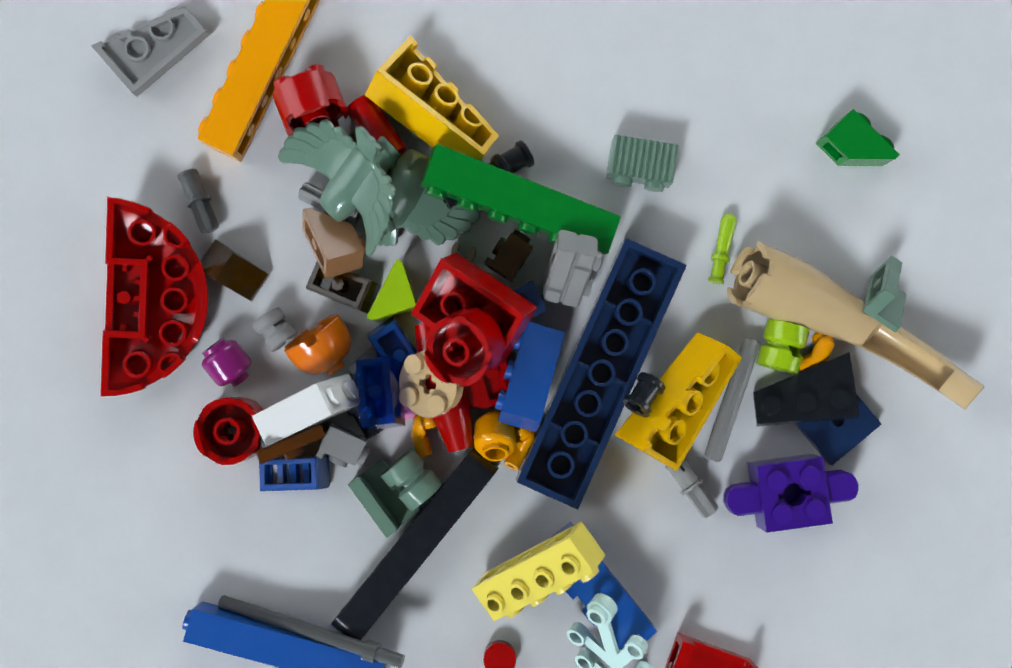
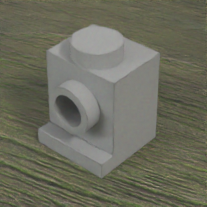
[316,422,370,467]

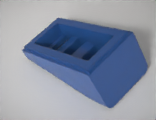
[259,455,330,491]

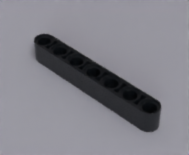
[331,447,499,640]

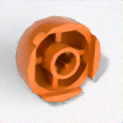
[284,314,352,375]

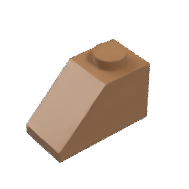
[302,208,366,279]

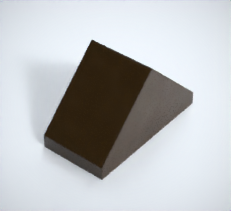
[201,239,270,301]

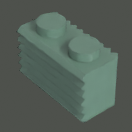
[606,135,679,192]

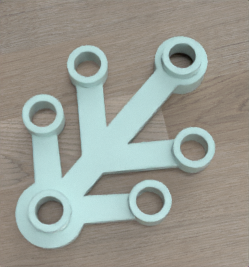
[567,593,654,668]

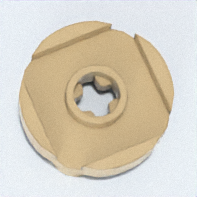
[399,351,463,418]

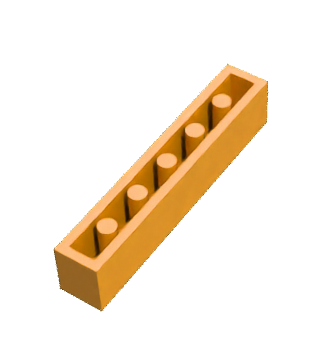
[197,0,320,162]

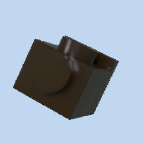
[484,229,533,283]

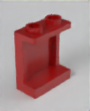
[665,632,758,668]

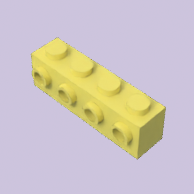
[471,521,605,621]

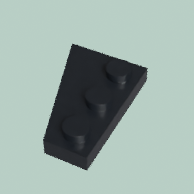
[753,352,859,426]

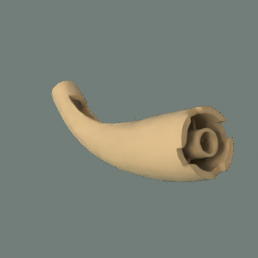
[727,242,985,410]

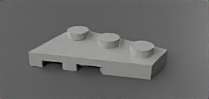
[91,7,210,97]

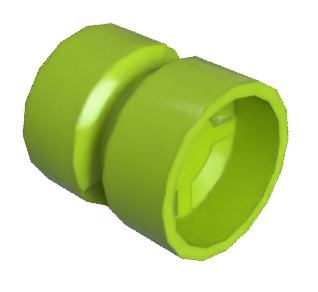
[756,319,810,374]

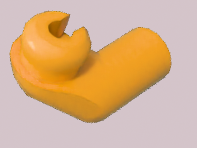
[799,332,835,373]
[504,427,536,471]

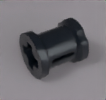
[622,372,666,417]

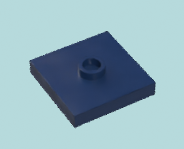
[795,394,882,466]

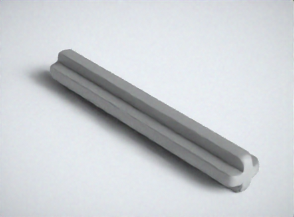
[704,338,761,462]

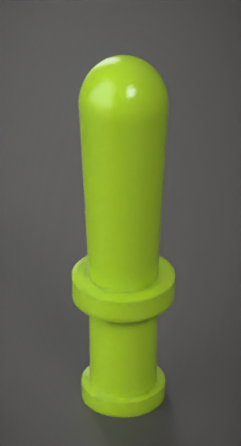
[708,213,737,284]

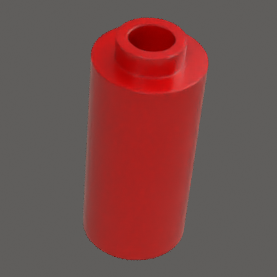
[347,95,407,155]

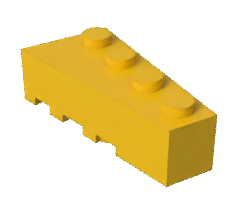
[365,35,499,161]
[615,332,742,471]

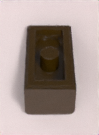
[306,261,380,314]

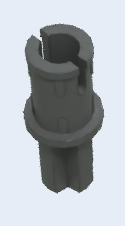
[177,169,219,234]

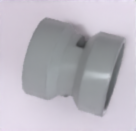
[252,307,298,352]

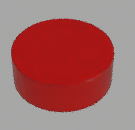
[483,640,516,668]

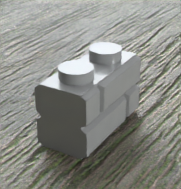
[541,230,602,308]

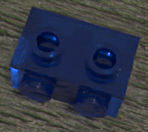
[355,356,405,430]

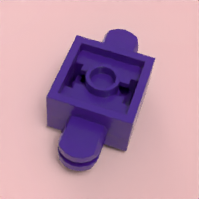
[723,454,859,533]

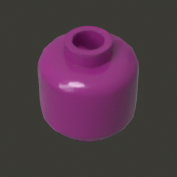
[202,338,252,387]

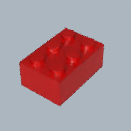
[411,252,538,371]

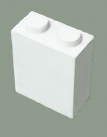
[252,373,362,447]

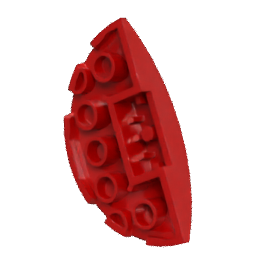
[100,197,208,397]

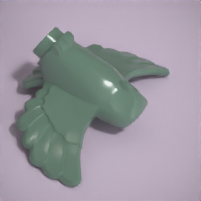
[278,119,401,256]
[348,133,482,246]

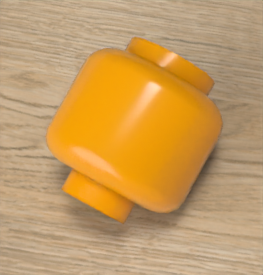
[474,410,517,461]

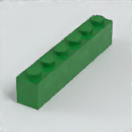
[419,144,621,254]

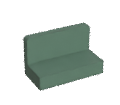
[863,255,906,332]
[347,459,420,538]

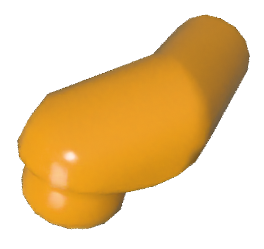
[411,414,436,457]

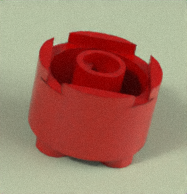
[273,64,349,136]
[424,308,506,386]
[193,397,266,465]

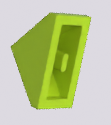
[366,259,417,322]

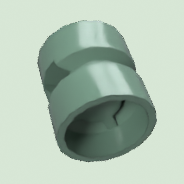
[380,448,443,511]

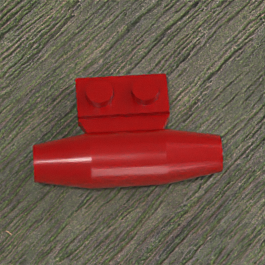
[415,323,510,453]

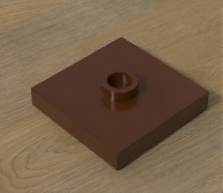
[256,425,326,465]

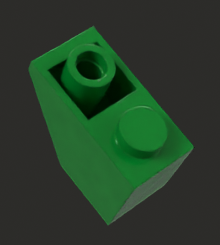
[815,109,900,166]

